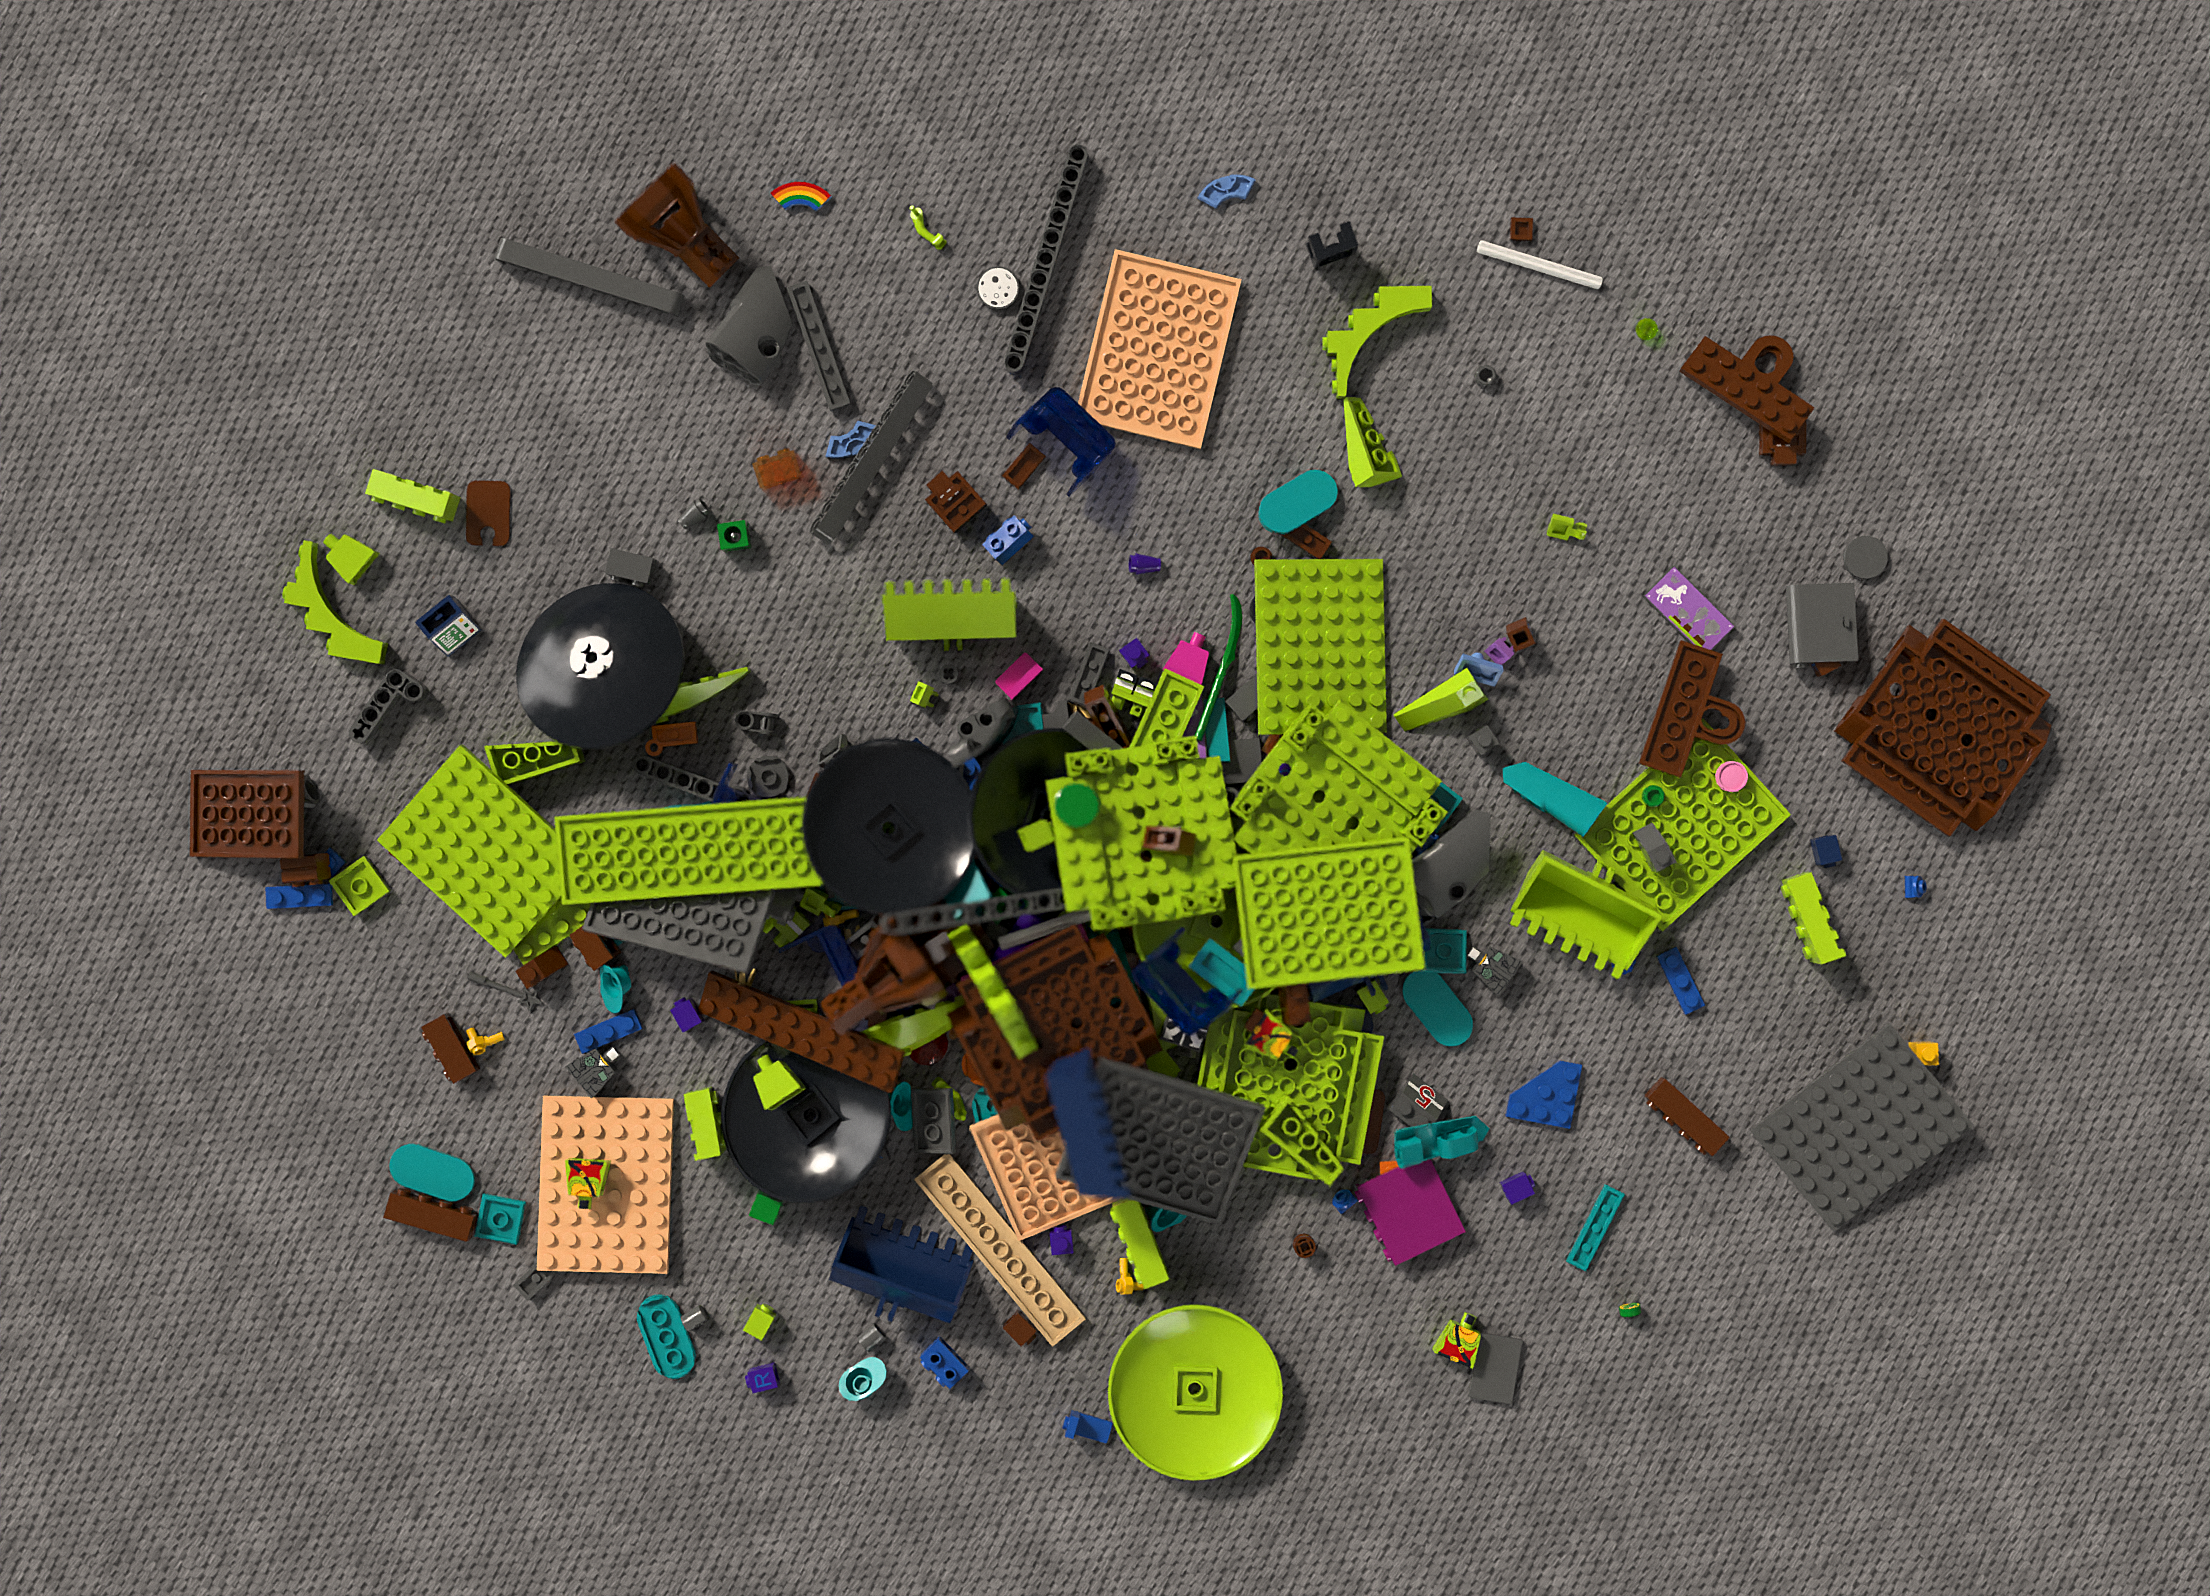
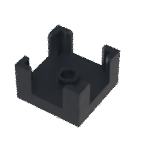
[1305,221,1359,269]

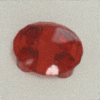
[909,1033,948,1065]

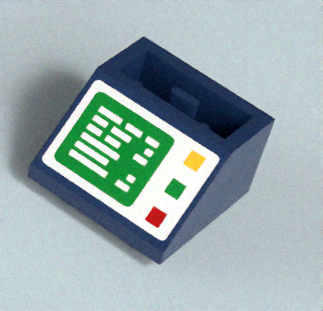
[415,595,482,657]

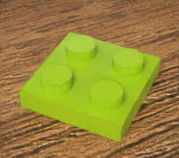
[329,856,391,916]

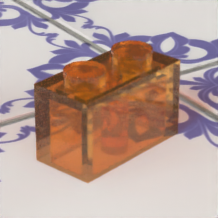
[752,448,803,490]

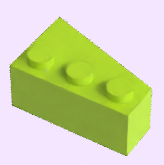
[683,1087,727,1161]

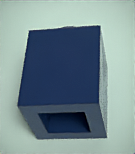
[1810,835,1842,868]

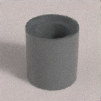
[857,1323,887,1352]

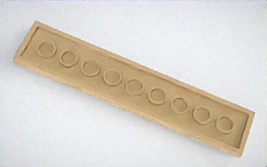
[914,1154,1086,1347]

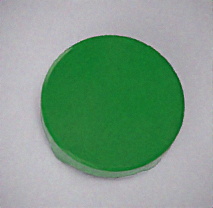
[1054,783,1099,828]

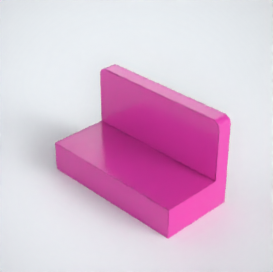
[995,652,1043,700]

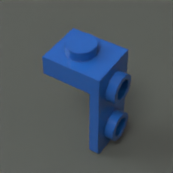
[1062,1410,1112,1443]

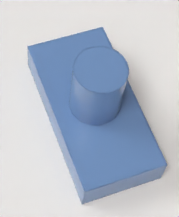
[1454,653,1504,687]

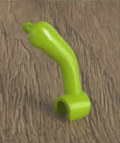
[909,206,947,250]
[931,1077,967,1121]

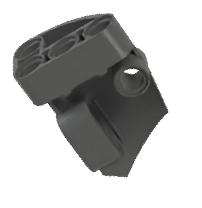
[706,266,792,386]
[948,697,1019,767]
[1411,810,1490,919]

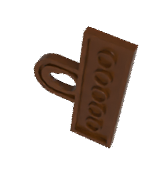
[1679,335,1815,443]
[1638,640,1745,778]

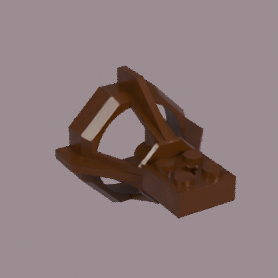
[615,163,739,288]
[820,918,948,1035]

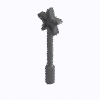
[467,972,542,1011]

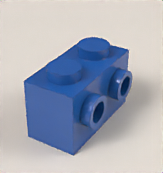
[920,1336,970,1389]

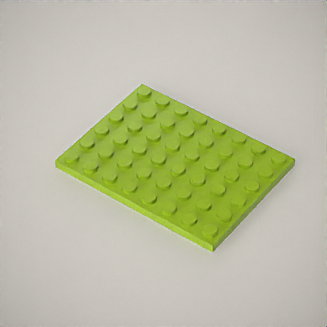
[1254,559,1387,735]
[1573,718,1791,932]
[377,744,561,958]
[1232,837,1425,989]

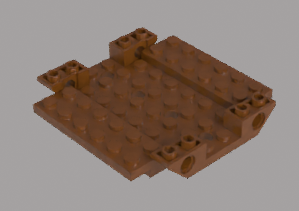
[1834,619,2052,837]
[946,923,1163,1142]

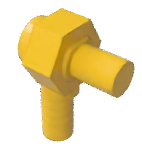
[823,909,859,938]
[466,1028,505,1055]
[1116,1258,1144,1295]

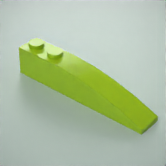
[656,667,751,724]
[860,995,966,1057]

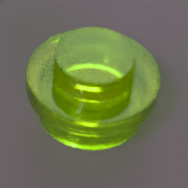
[1635,318,1658,340]

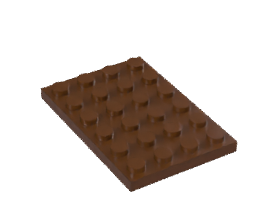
[190,770,305,858]

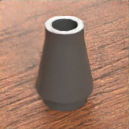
[678,499,711,529]

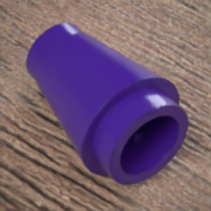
[1129,553,1161,575]

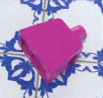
[1162,632,1209,685]

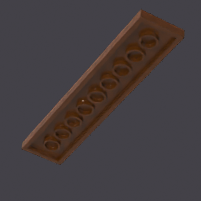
[698,970,906,1093]

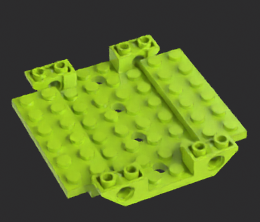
[1230,700,1448,854]
[1046,736,1236,930]
[1197,992,1384,1180]

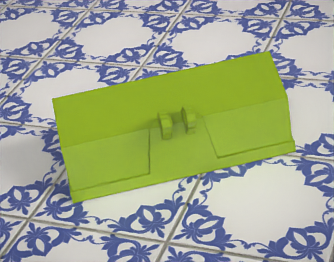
[882,579,1017,651]
[1510,850,1663,979]

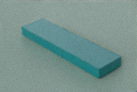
[1566,1184,1625,1271]

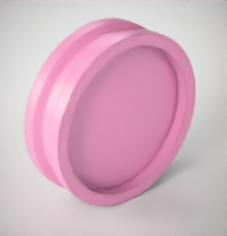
[1715,761,1748,792]

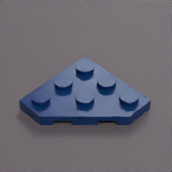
[1505,1060,1582,1129]

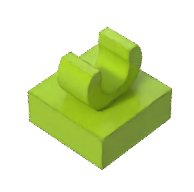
[910,681,939,708]

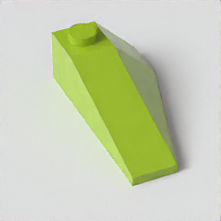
[1343,397,1402,487]
[1393,668,1488,731]

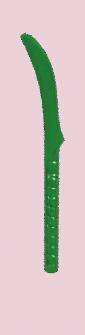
[1194,594,1242,742]

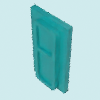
[1188,938,1255,1007]

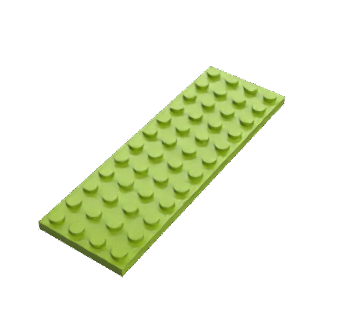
[554,797,824,905]

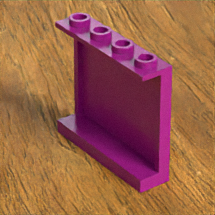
[1354,1159,1466,1266]

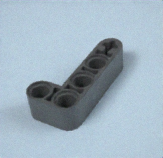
[349,669,428,743]

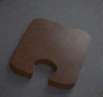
[466,481,510,546]
[1362,1089,1385,1154]

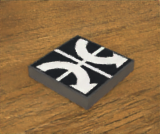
[1158,997,1215,1052]

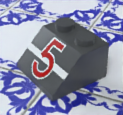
[1387,1073,1448,1127]

